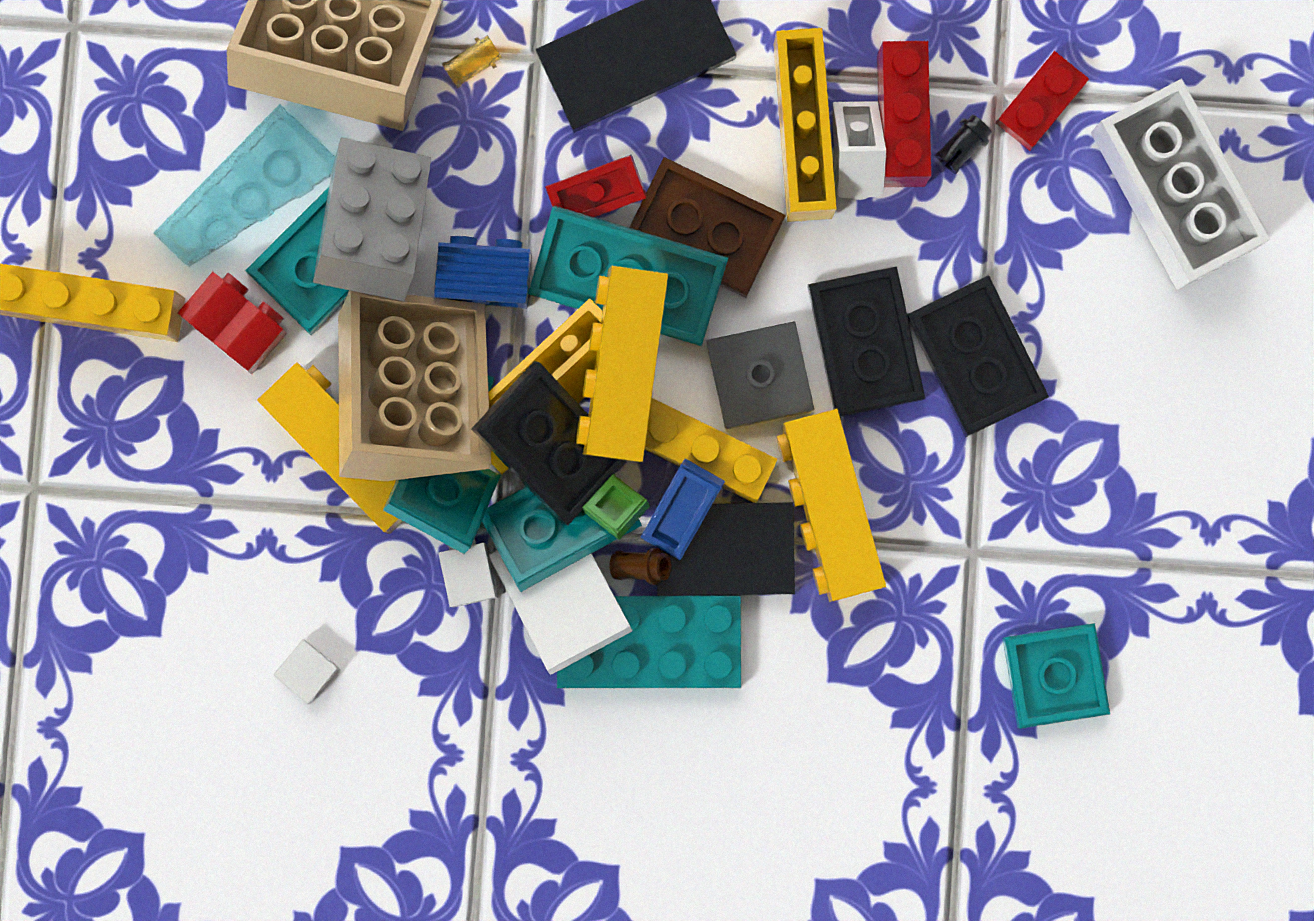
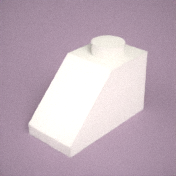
[833,101,886,200]

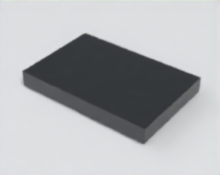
[807,266,925,417]
[907,275,1049,438]
[471,361,627,526]
[656,502,795,596]

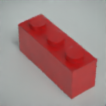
[877,41,931,188]

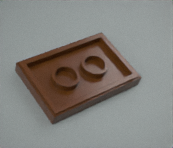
[629,157,786,298]

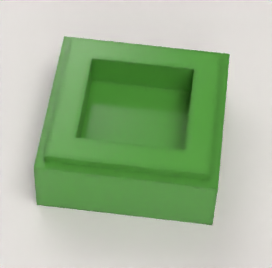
[582,474,650,540]

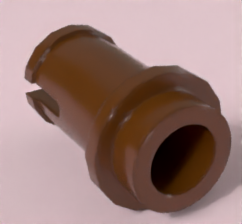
[609,548,671,585]

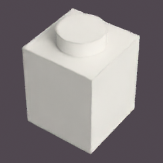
[438,538,498,608]

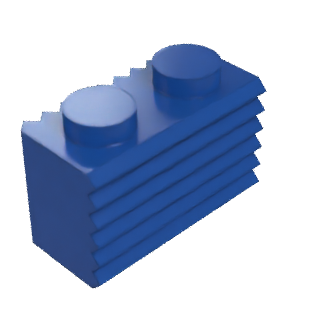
[434,236,532,309]

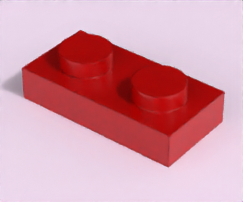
[995,51,1089,151]
[545,154,647,217]

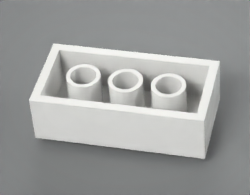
[1091,79,1271,290]

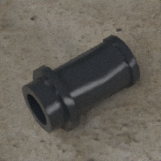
[935,115,992,174]

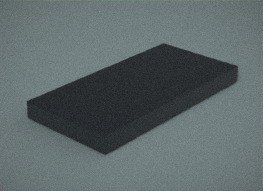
[535,0,737,133]

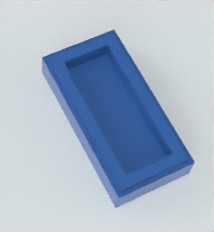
[640,459,725,560]

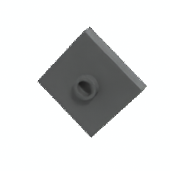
[706,321,815,430]

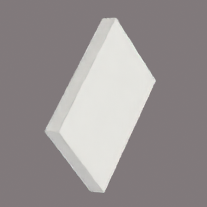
[489,550,632,675]

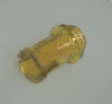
[442,35,502,88]

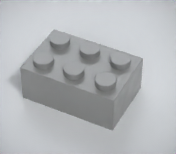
[313,137,432,301]

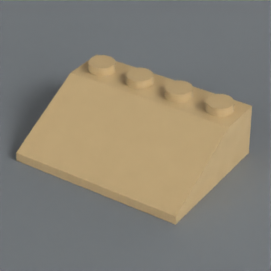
[227,0,443,131]
[338,290,491,481]

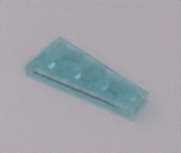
[153,104,335,267]

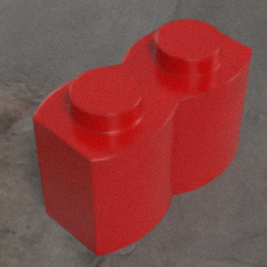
[177,271,287,375]

